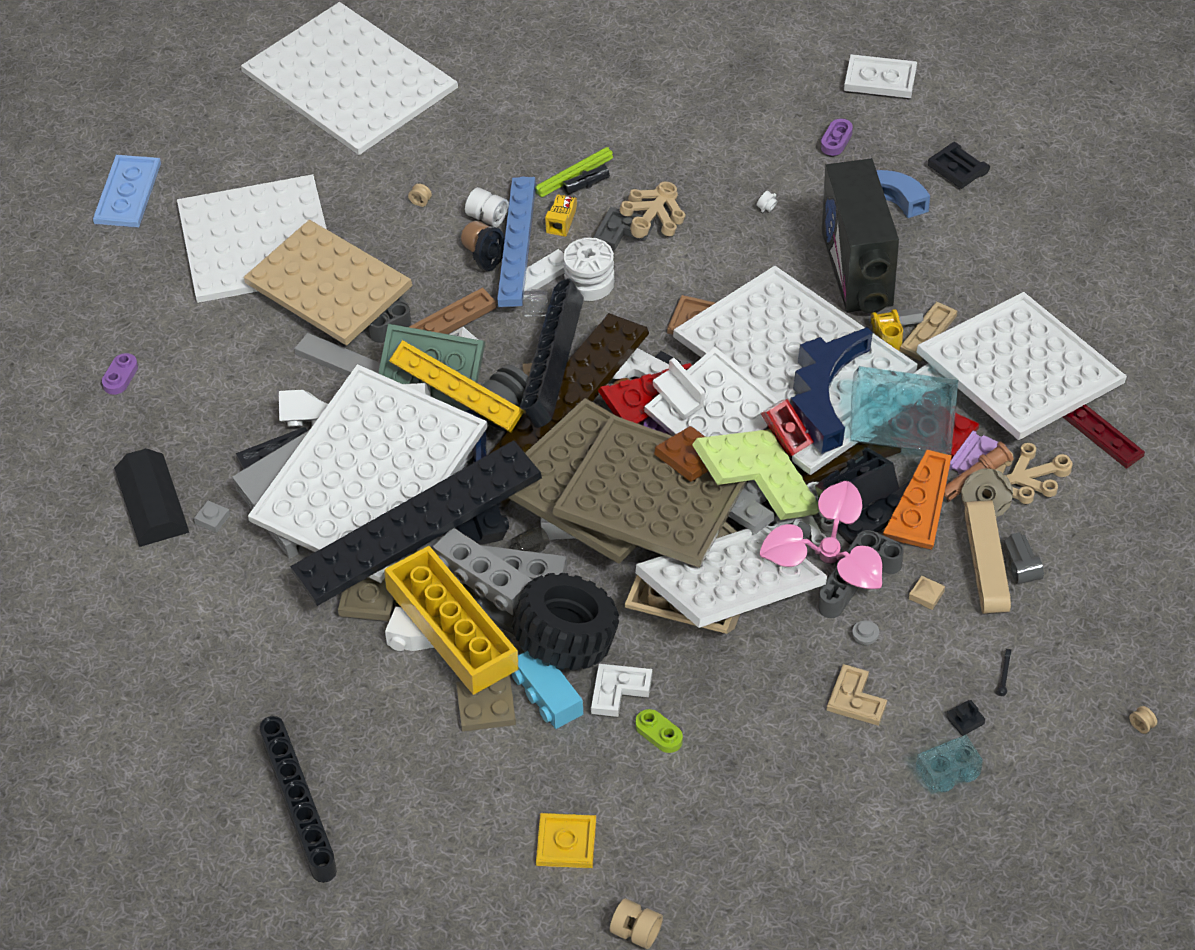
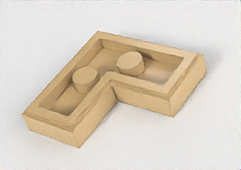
[827,664,887,726]

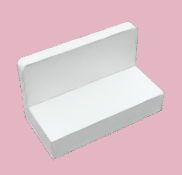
[653,358,705,420]

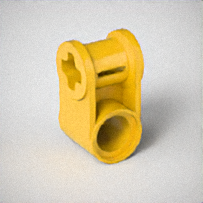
[871,309,903,351]

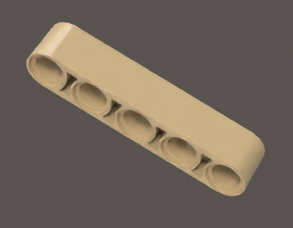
[965,500,1011,614]

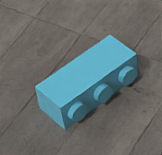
[512,651,583,729]

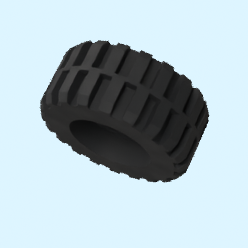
[512,573,619,670]

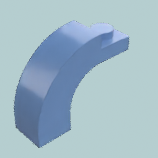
[876,170,930,218]

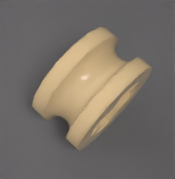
[408,184,432,207]
[1129,706,1157,734]

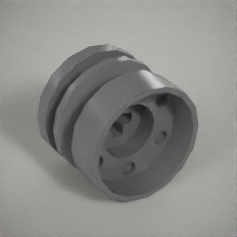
[481,364,528,431]

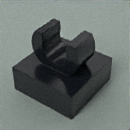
[946,700,985,736]

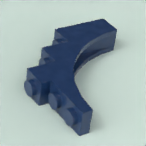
[790,327,873,454]

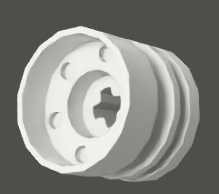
[563,238,615,301]

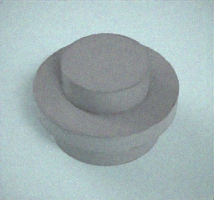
[852,620,879,645]

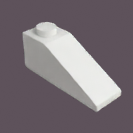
[385,606,434,651]

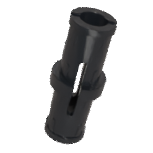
[562,164,610,195]

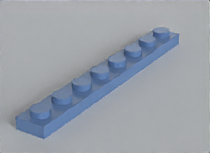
[497,177,536,307]

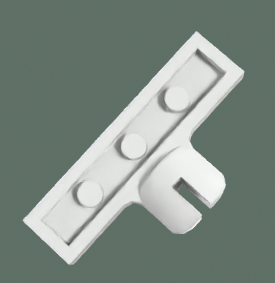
[607,348,669,386]

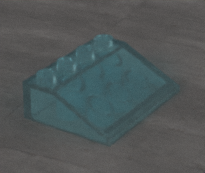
[850,366,958,455]

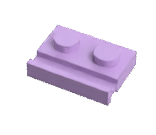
[949,431,1006,474]

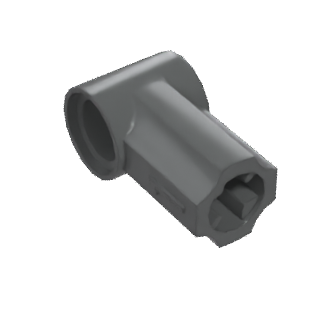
[1004,532,1044,584]

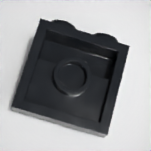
[448,502,509,545]

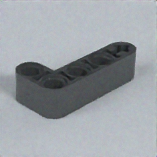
[368,297,411,343]
[819,530,904,618]

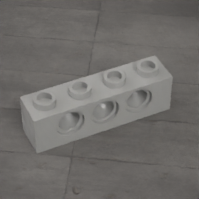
[432,528,532,615]

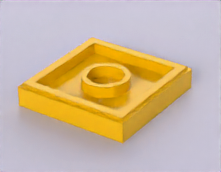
[536,813,596,868]

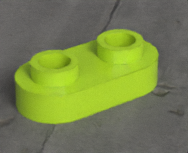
[636,709,683,753]

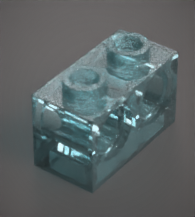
[916,735,983,794]

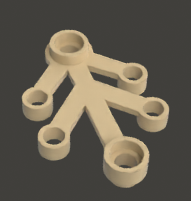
[619,182,685,238]
[982,443,1072,504]

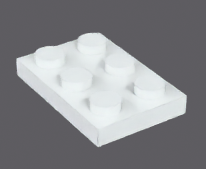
[844,54,917,98]

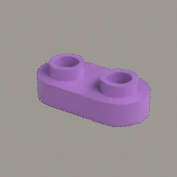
[821,119,853,156]
[102,353,138,395]

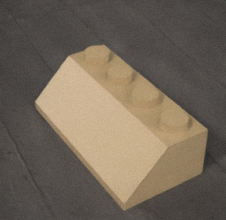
[625,575,740,634]

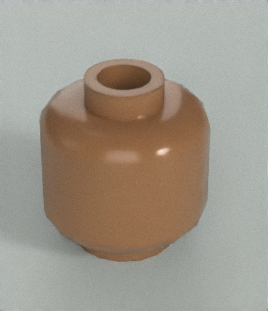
[461,221,489,252]

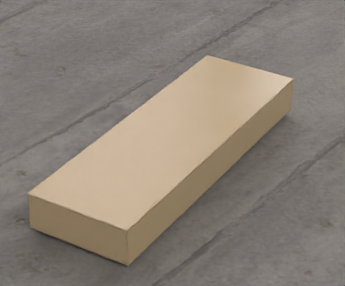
[900,301,958,361]

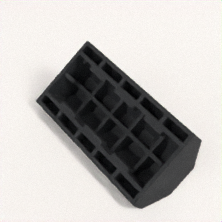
[114,448,189,547]

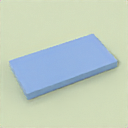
[93,155,161,227]

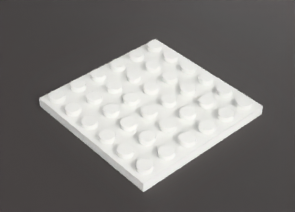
[177,174,326,303]
[916,292,1127,440]

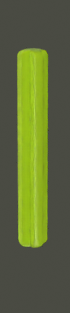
[535,147,613,197]

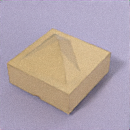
[909,576,945,610]

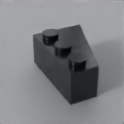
[815,447,899,520]

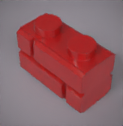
[760,399,813,456]

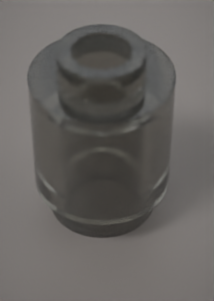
[509,526,550,553]

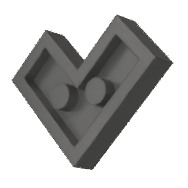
[593,207,654,250]

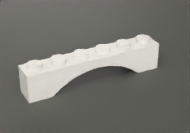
[279,383,431,427]

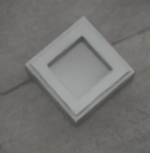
[897,308,923,325]

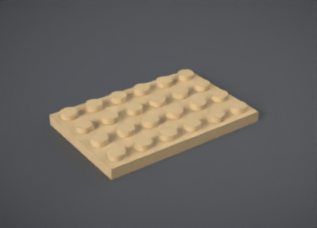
[244,219,413,345]

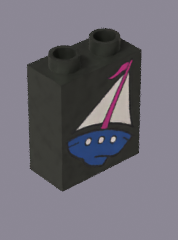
[822,158,899,313]

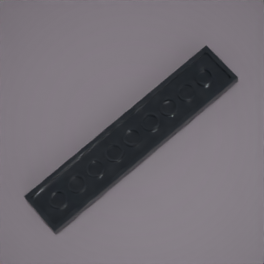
[290,441,542,606]

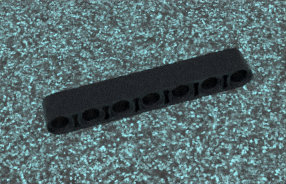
[260,716,337,883]

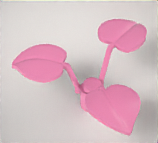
[760,481,882,589]

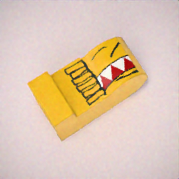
[545,194,577,237]

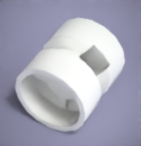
[465,187,509,227]

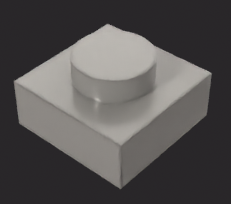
[194,501,230,533]

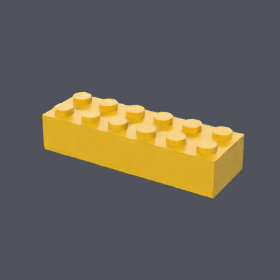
[384,546,518,695]

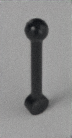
[997,649,1012,696]

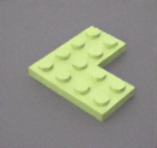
[692,429,820,520]

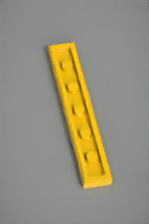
[389,340,524,433]

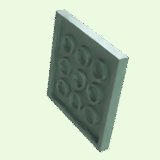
[378,324,485,411]

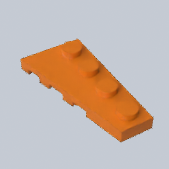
[882,450,952,550]

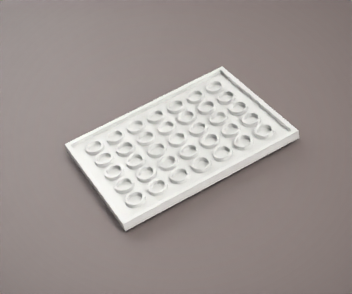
[241,2,458,155]
[673,266,917,422]
[248,364,487,583]

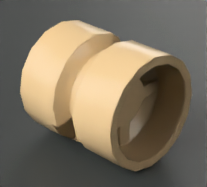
[610,898,663,949]

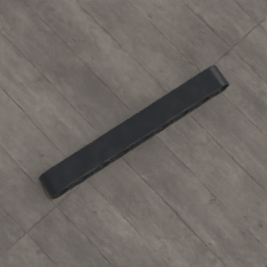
[520,278,584,428]

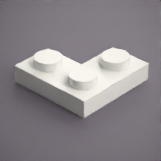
[591,664,652,717]

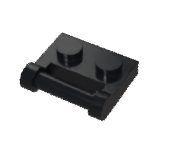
[928,142,990,189]

